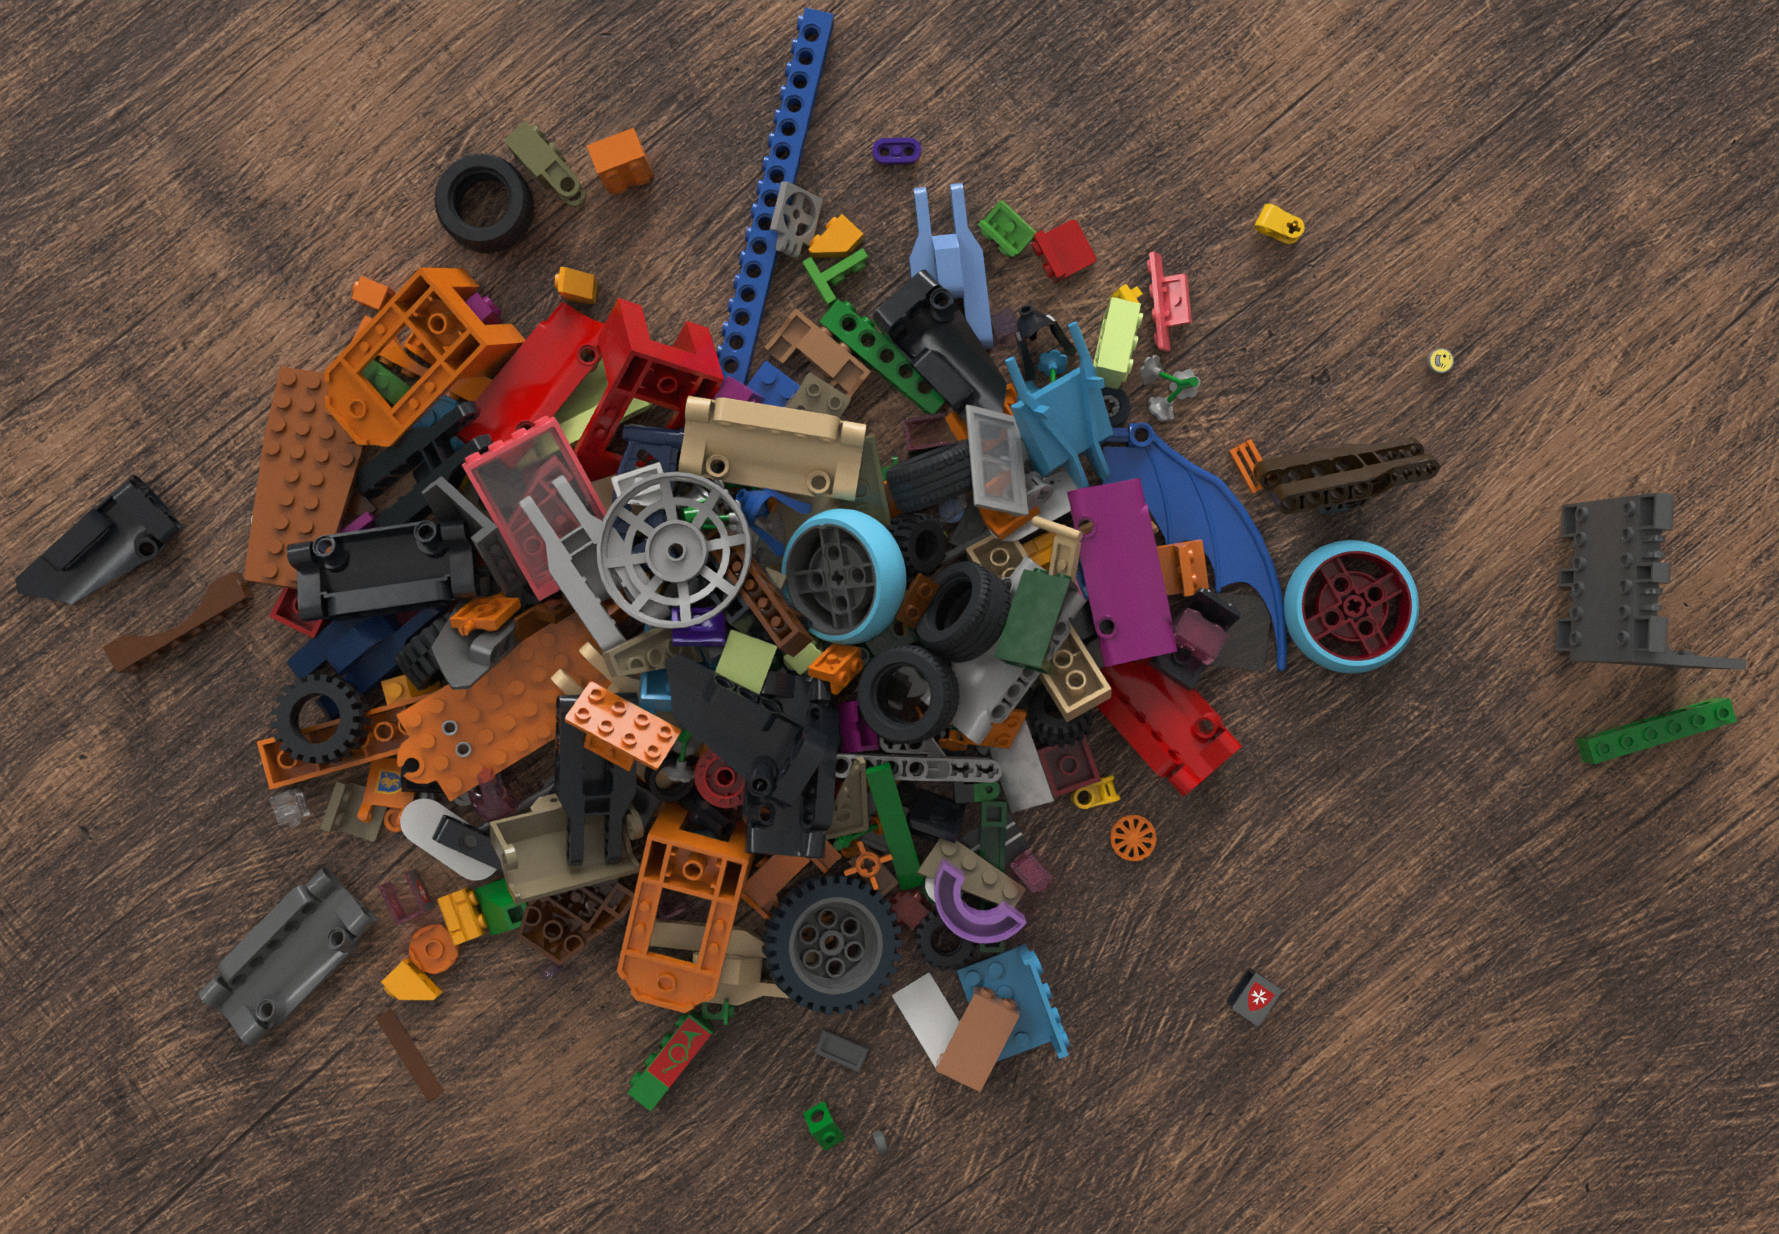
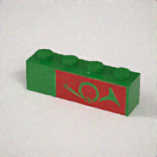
[627,1010,715,1112]

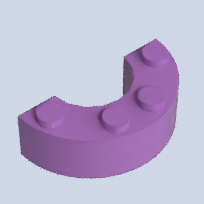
[933,858,1027,943]

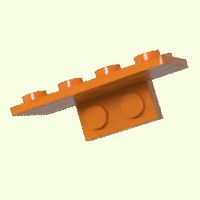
[565,682,681,772]

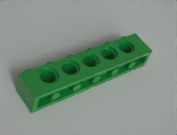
[819,299,946,419]
[1576,697,1737,764]

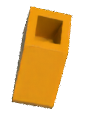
[808,214,864,258]
[555,267,598,304]

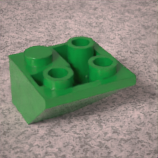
[474,878,529,936]

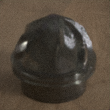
[896,780,918,806]

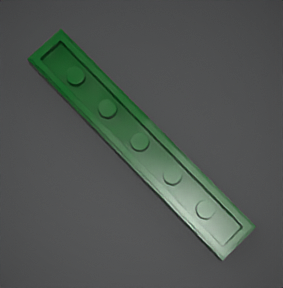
[866,763,923,891]

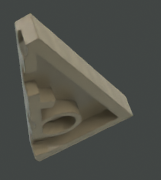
[823,756,868,840]

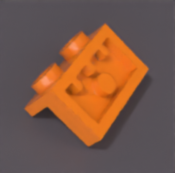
[807,643,863,695]

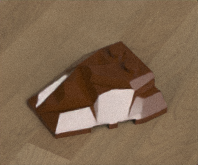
[517,877,635,966]

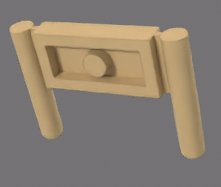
[1032,516,1083,583]

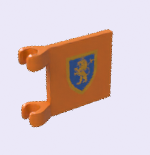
[357,758,416,827]

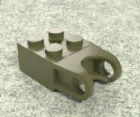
[503,121,587,207]

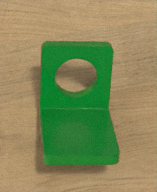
[702,998,735,1025]
[804,1101,845,1150]

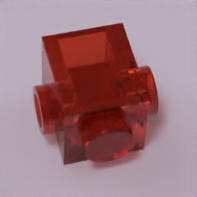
[891,889,929,930]

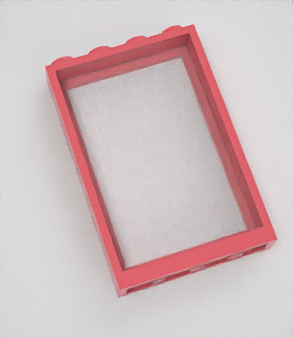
[462,415,607,601]

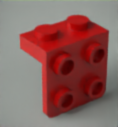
[1031,219,1096,284]

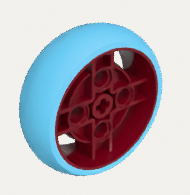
[1284,540,1419,673]

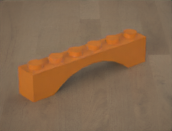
[352,315,492,402]

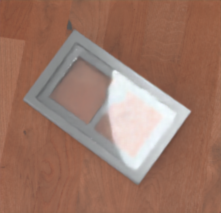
[965,405,1029,516]

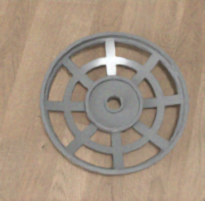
[597,472,752,629]

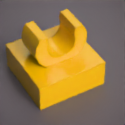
[1109,284,1143,303]

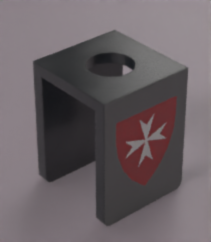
[1226,967,1283,1026]

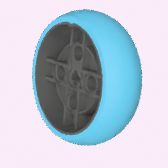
[781,509,906,645]

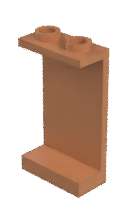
[936,985,1020,1092]

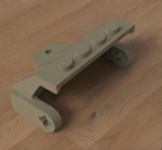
[490,793,644,905]

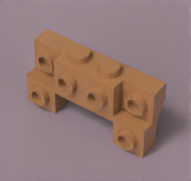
[764,308,871,399]

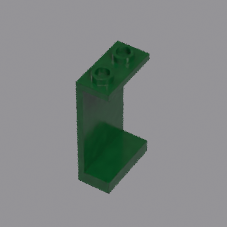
[995,568,1079,675]

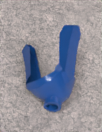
[735,488,813,558]

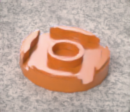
[409,924,460,974]

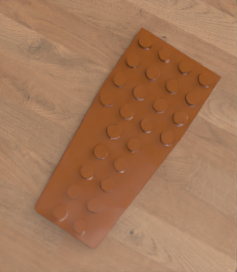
[244,366,366,590]

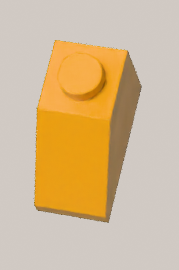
[381,675,442,705]
[381,957,443,1000]

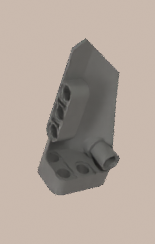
[432,564,552,690]

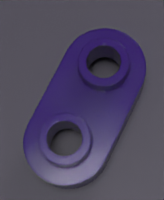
[872,138,921,165]

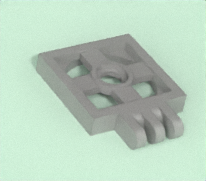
[770,182,823,259]

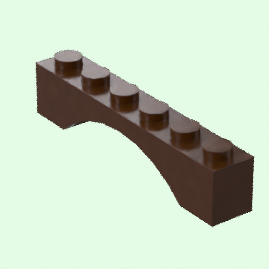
[102,572,255,675]

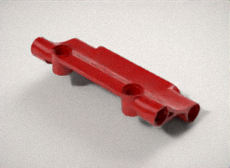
[456,302,605,470]
[1097,625,1242,797]

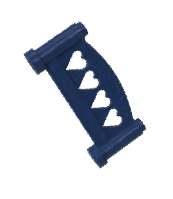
[612,424,685,573]

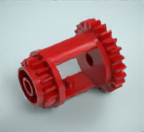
[694,749,745,812]

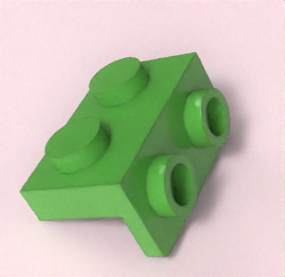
[978,200,1037,258]

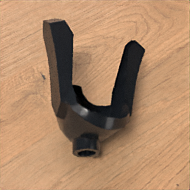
[1015,305,1077,382]

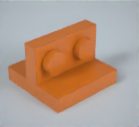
[1157,539,1209,596]

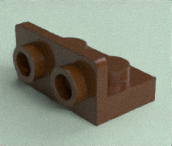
[894,573,940,629]

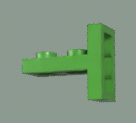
[802,248,868,308]
[362,360,411,405]

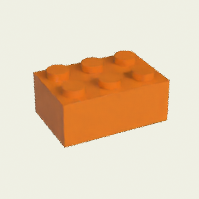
[587,128,654,194]

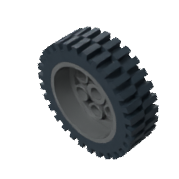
[762,873,902,1015]

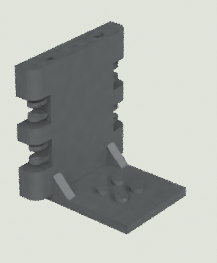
[1555,493,1746,670]

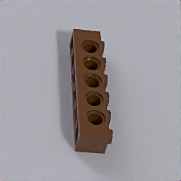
[705,525,813,658]

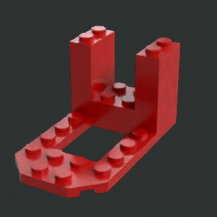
[568,298,724,493]

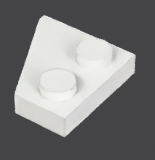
[610,462,665,509]

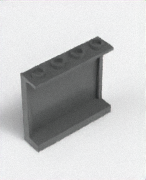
[421,476,528,598]

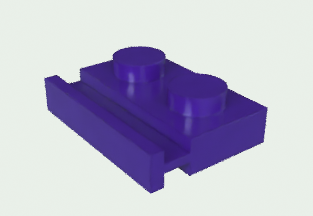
[672,608,725,646]

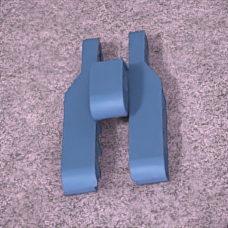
[909,183,993,349]

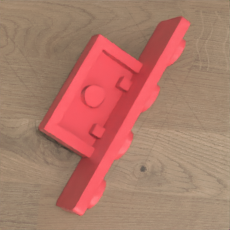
[1147,252,1192,352]

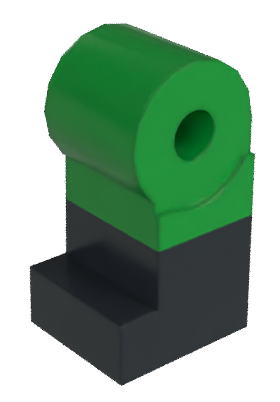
[952,781,1000,804]

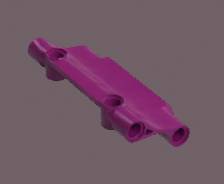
[1067,478,1177,667]

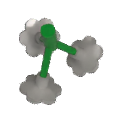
[1139,355,1201,422]
[663,725,701,782]

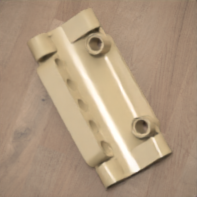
[678,396,867,502]

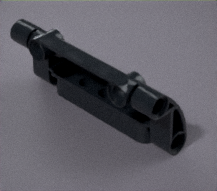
[287,519,481,622]

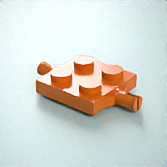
[450,591,521,636]

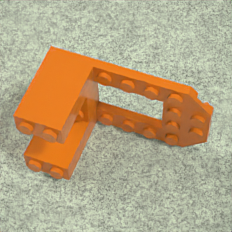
[324,267,525,447]
[616,802,755,1013]

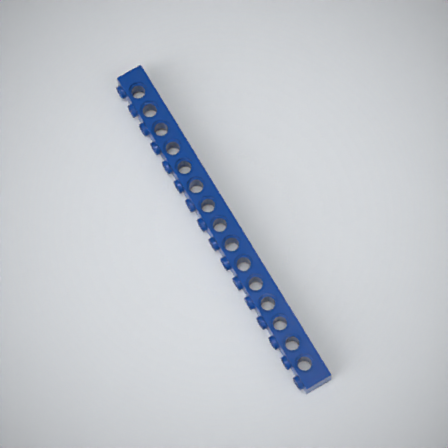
[716,7,835,391]

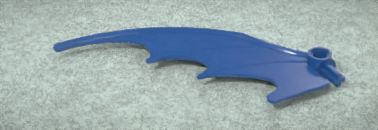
[1102,422,1287,671]

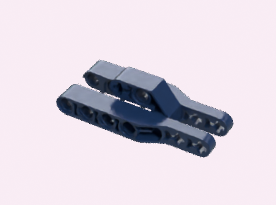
[286,606,448,721]

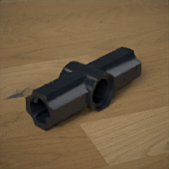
[676,786,736,839]

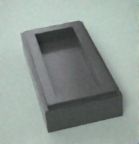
[814,1028,869,1072]

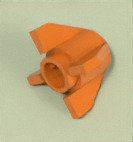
[844,840,893,890]

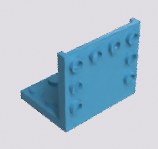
[956,943,1070,1062]

